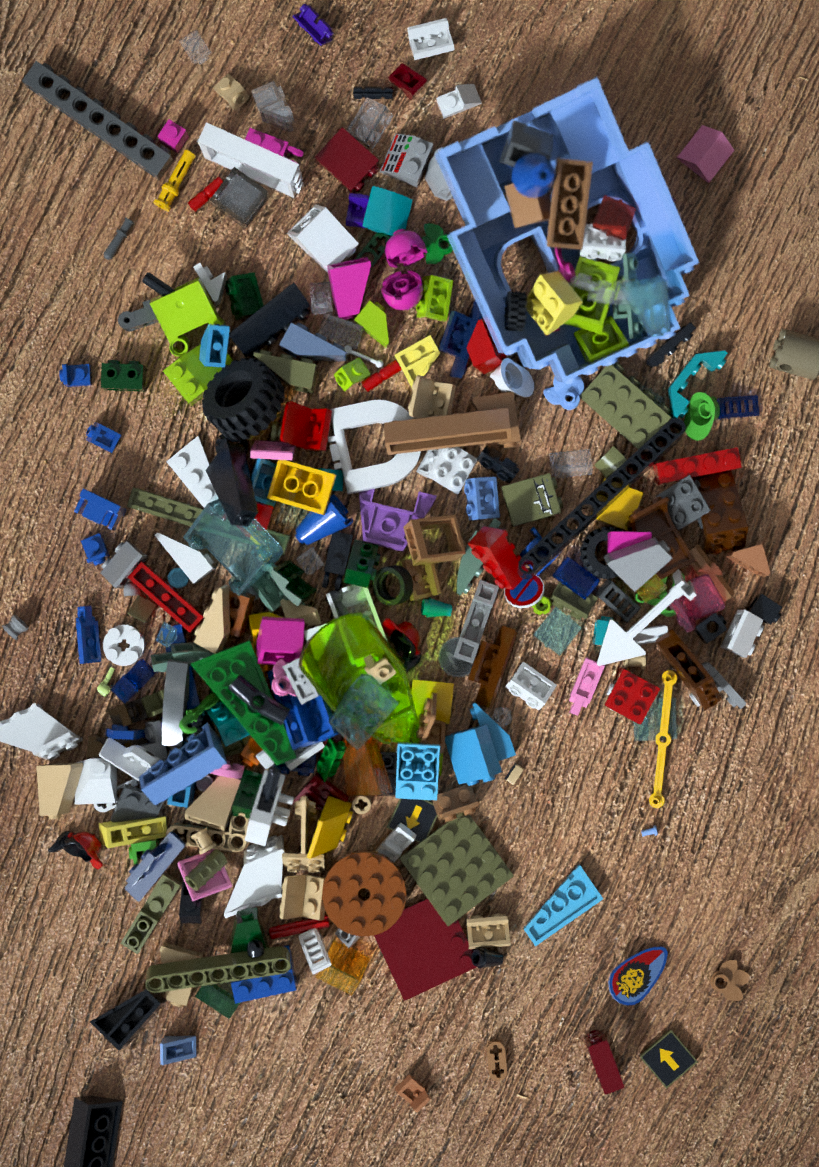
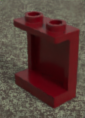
[314,127,379,194]

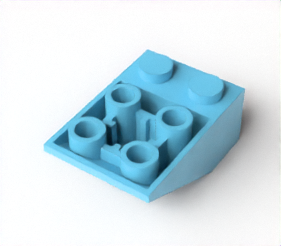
[396,742,440,800]

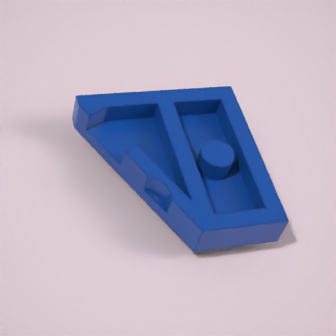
[105,724,146,740]

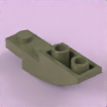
[120,872,182,954]

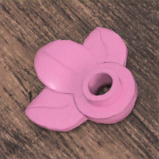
[272,659,297,697]

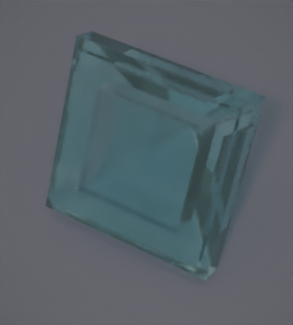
[156,622,177,648]

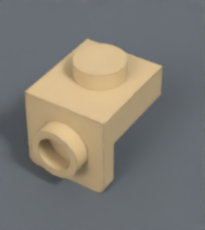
[213,74,250,111]
[364,654,396,684]

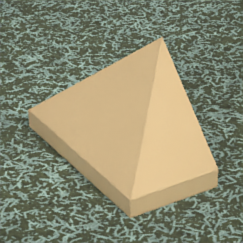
[280,599,321,626]

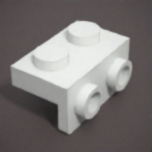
[407,18,454,60]

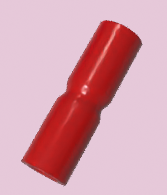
[187,176,226,212]
[361,360,402,392]

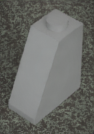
[604,537,672,592]

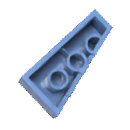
[139,722,227,805]

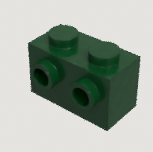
[101,360,146,392]
[344,539,381,588]

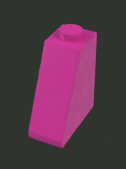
[327,257,371,319]

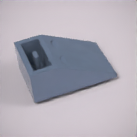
[279,323,348,361]

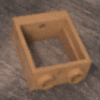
[403,515,466,566]

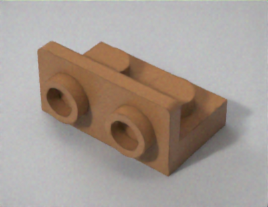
[432,785,480,822]

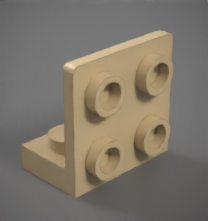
[280,874,325,920]

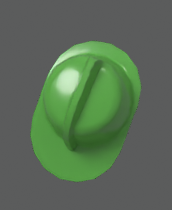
[684,392,720,441]

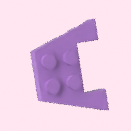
[359,489,437,552]

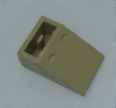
[254,350,318,394]

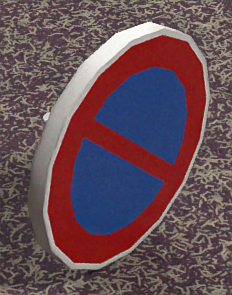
[504,575,545,608]

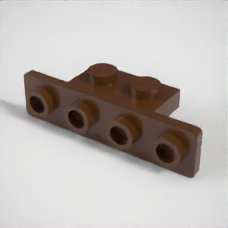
[468,625,518,709]

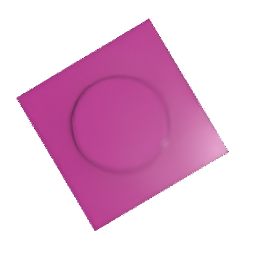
[158,119,189,153]

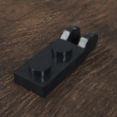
[646,323,696,368]
[322,532,353,591]

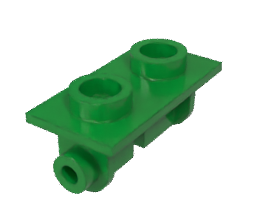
[316,738,347,782]

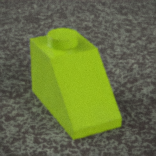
[354,301,389,349]

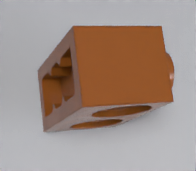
[229,587,256,637]

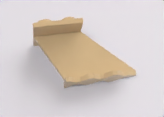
[282,796,325,873]

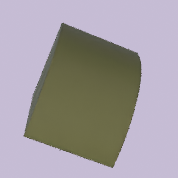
[594,446,627,478]

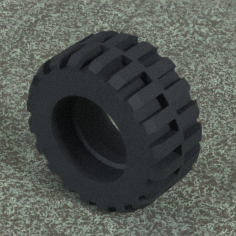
[202,358,284,440]

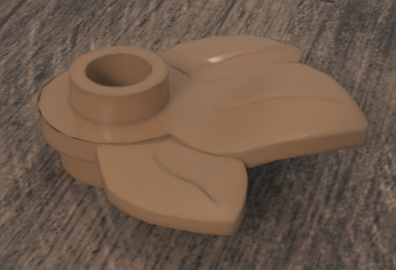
[710,960,751,1001]

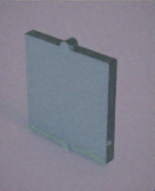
[533,607,582,656]

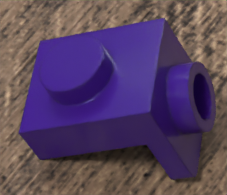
[346,193,370,228]

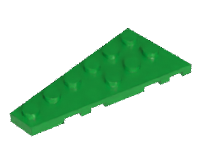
[190,641,297,766]

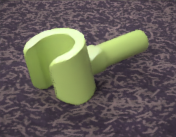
[97,667,115,697]

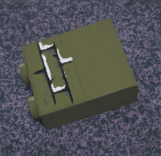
[501,473,563,527]

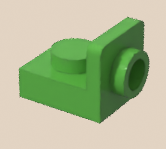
[129,838,160,864]

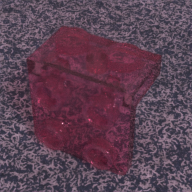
[669,574,725,633]

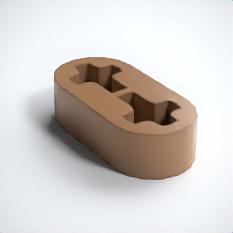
[486,1039,507,1081]

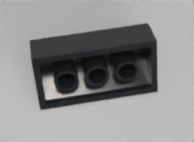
[229,282,312,359]
[64,1095,123,1167]

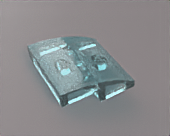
[633,697,678,741]

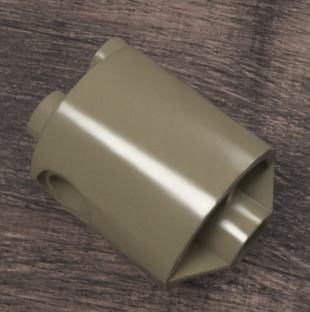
[769,328,819,380]

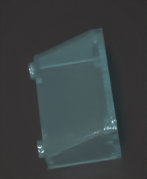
[183,499,283,596]

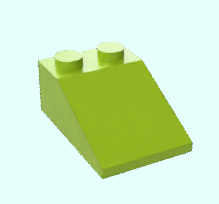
[564,257,620,334]
[163,344,233,406]

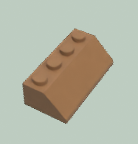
[546,158,593,250]

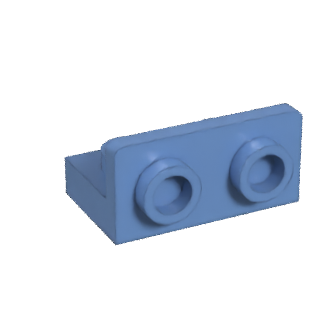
[464,477,500,521]

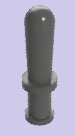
[104,217,134,260]

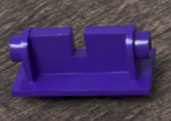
[292,3,334,46]

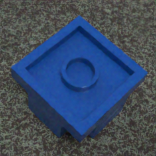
[74,489,127,531]

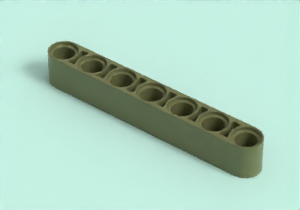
[146,946,291,993]

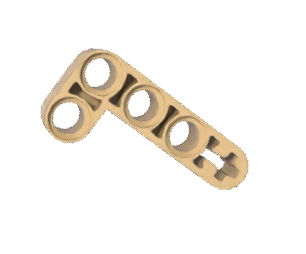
[166,812,250,852]

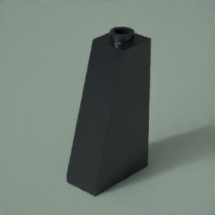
[205,441,258,527]

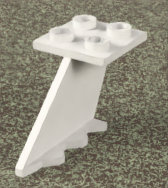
[0,703,83,760]
[224,835,284,918]

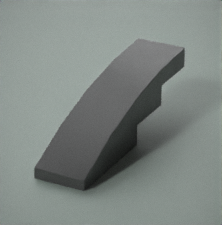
[162,659,189,747]

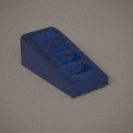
[716,395,760,420]

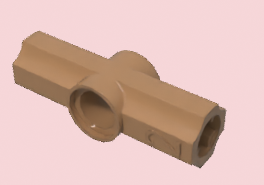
[689,544,735,604]

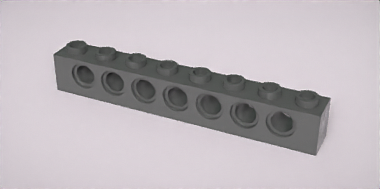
[22,61,173,181]

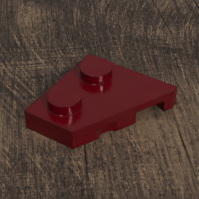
[293,772,349,810]

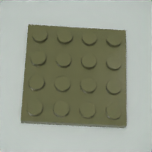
[399,813,514,926]

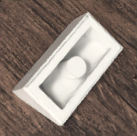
[626,625,668,645]

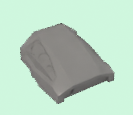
[425,147,453,201]

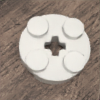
[103,625,145,666]

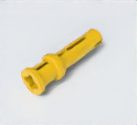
[153,149,196,212]

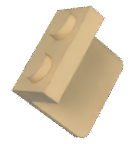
[408,375,456,418]

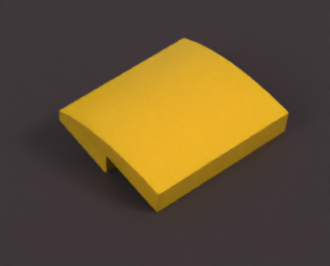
[409,679,454,724]

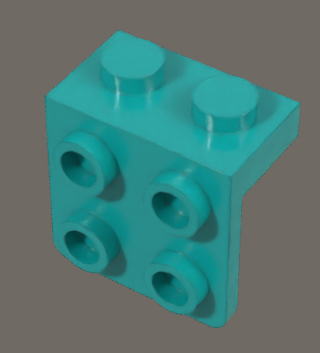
[206,701,250,746]

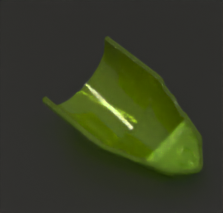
[299,613,419,745]

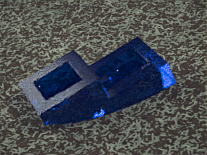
[110,658,157,704]

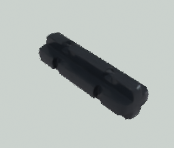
[353,86,393,99]

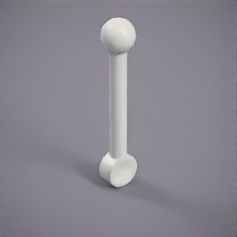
[344,345,384,368]

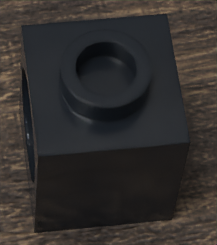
[747,594,782,625]
[692,612,728,644]

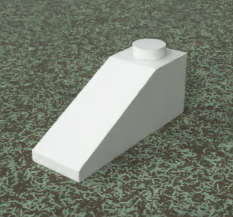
[155,533,215,584]

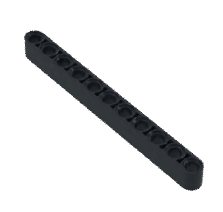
[517,418,686,580]

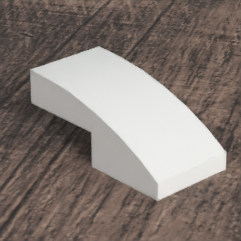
[375,823,417,862]

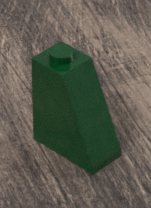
[228,907,269,954]

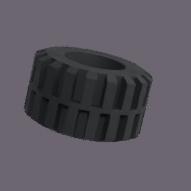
[580,527,622,579]

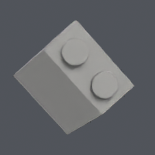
[100,541,149,589]

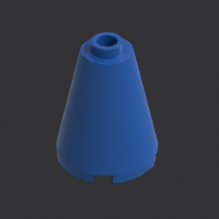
[512,153,555,198]
[295,495,353,545]

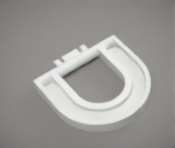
[328,400,421,494]

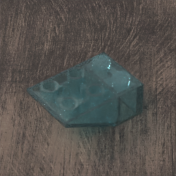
[328,674,399,750]

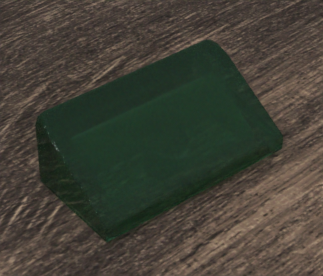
[195,984,240,1019]

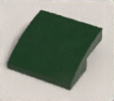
[271,560,317,607]

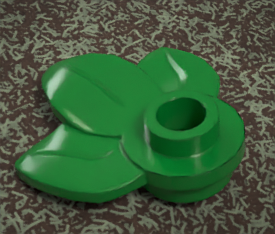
[422,223,453,264]

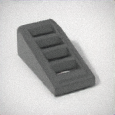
[595,579,641,623]

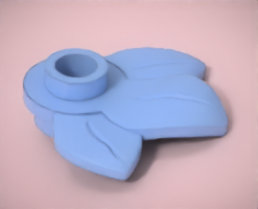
[543,376,584,410]

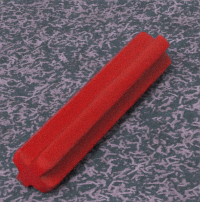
[269,915,330,939]

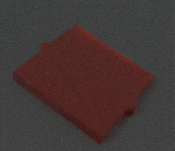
[592,195,637,241]

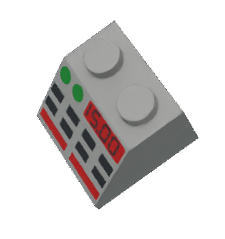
[380,134,433,188]

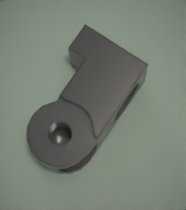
[118,300,159,332]

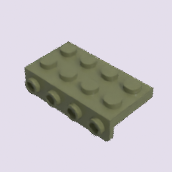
[579,362,672,449]

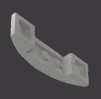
[453,580,499,664]

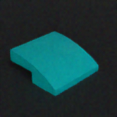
[362,186,413,236]

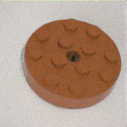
[322,850,406,937]

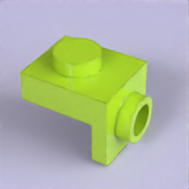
[334,357,371,391]

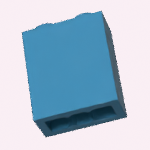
[445,724,502,786]

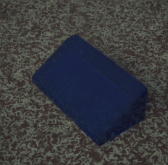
[552,557,600,600]

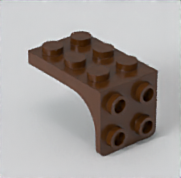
[693,471,749,555]
[625,496,695,582]

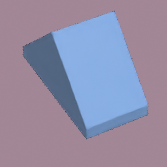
[160,1036,196,1065]

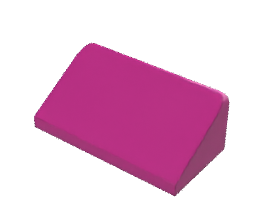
[608,532,652,554]

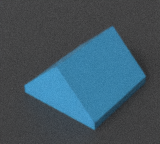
[251,459,277,506]

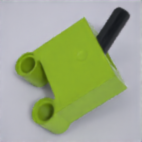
[142,272,226,357]

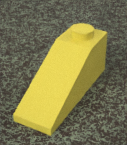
[98,816,167,848]

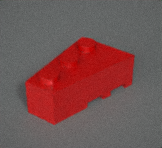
[467,526,528,590]

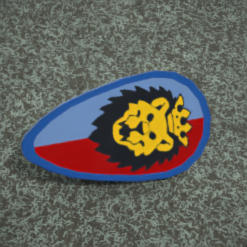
[608,947,668,1005]

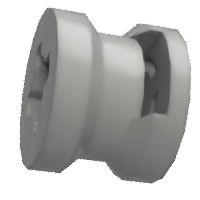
[2,614,29,640]

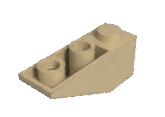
[194,585,230,654]

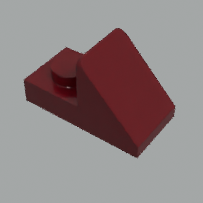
[388,63,427,101]

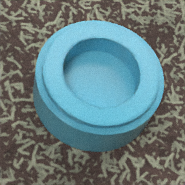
[168,568,189,588]

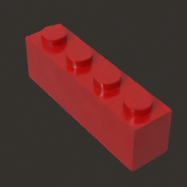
[653,447,742,485]
[128,562,205,633]

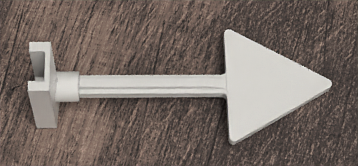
[597,569,696,666]

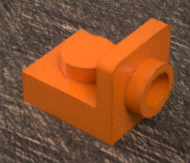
[239,737,263,768]

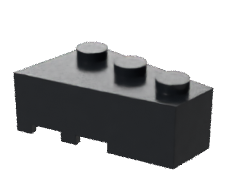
[90,989,167,1051]

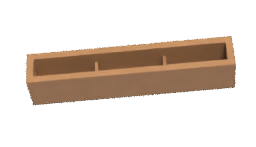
[384,408,512,455]

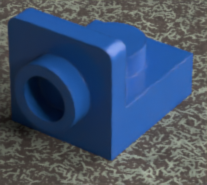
[59,364,92,387]
[86,422,121,453]
[81,533,110,566]

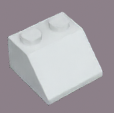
[720,610,764,658]

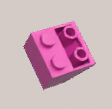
[256,617,304,665]

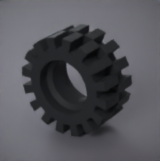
[504,291,527,331]

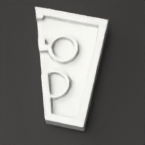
[166,436,219,510]

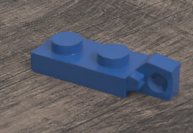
[76,606,101,664]

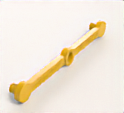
[649,670,678,808]

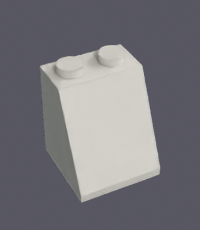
[287,204,359,272]

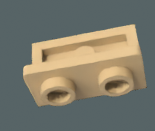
[467,914,511,949]

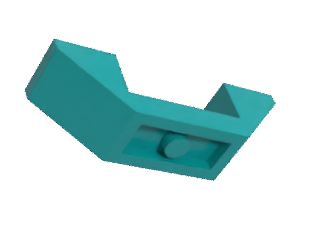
[667,350,728,419]

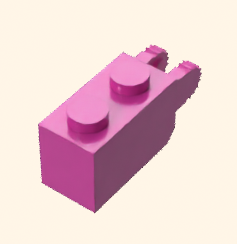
[245,128,304,163]

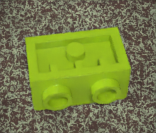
[416,275,453,322]

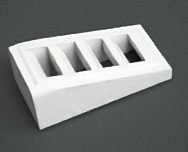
[298,928,332,974]

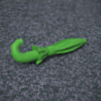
[179,692,220,734]

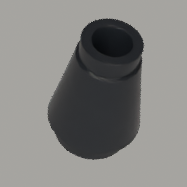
[471,947,504,969]

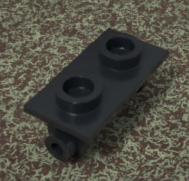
[477,445,520,484]

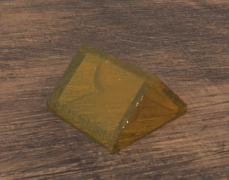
[315,939,370,996]

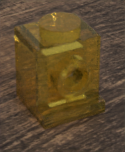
[636,574,667,603]

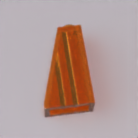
[340,715,392,796]

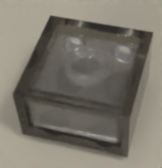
[210,167,270,230]

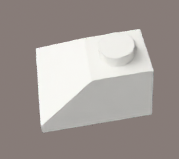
[75,758,117,805]

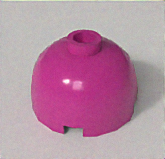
[385,229,428,268]
[381,271,423,310]

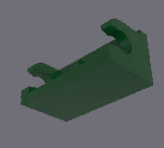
[231,769,263,819]

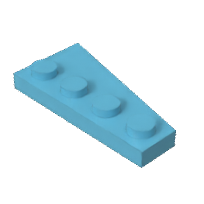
[523,864,603,946]

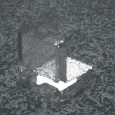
[296,547,325,577]

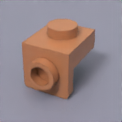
[395,1074,431,1112]

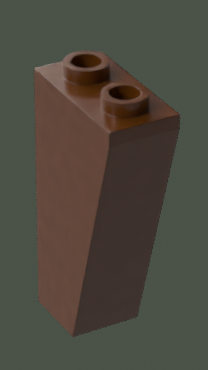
[655,629,722,711]

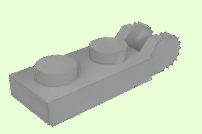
[702,662,746,709]

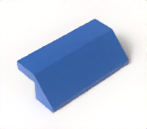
[267,656,339,750]

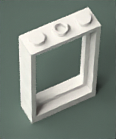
[198,123,304,198]

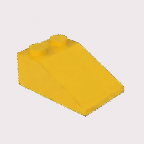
[267,460,336,515]
[307,796,353,859]

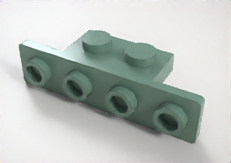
[612,253,643,339]
[247,545,305,613]

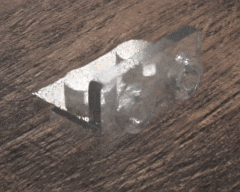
[347,98,393,149]

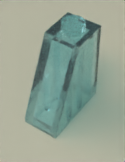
[619,276,671,337]

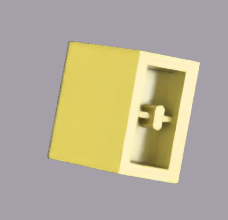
[526,271,583,335]

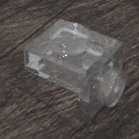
[179,29,212,65]

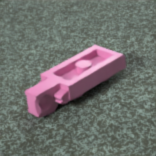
[569,657,605,716]

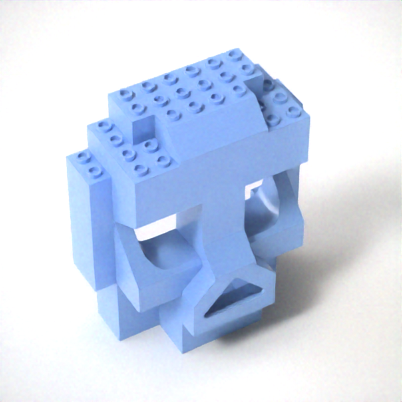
[435,78,699,384]

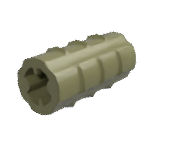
[185,849,228,891]

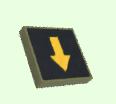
[387,799,437,842]
[639,1029,698,1089]

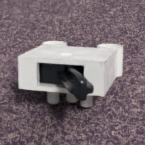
[245,766,294,846]

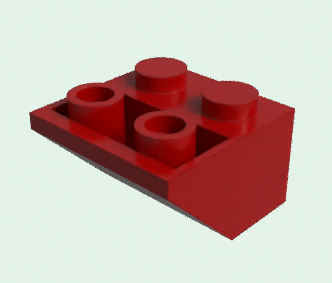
[467,319,507,374]

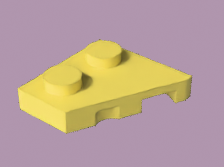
[394,335,440,390]

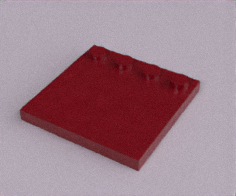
[374,898,477,1001]

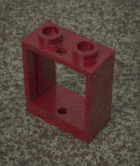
[583,1029,625,1095]

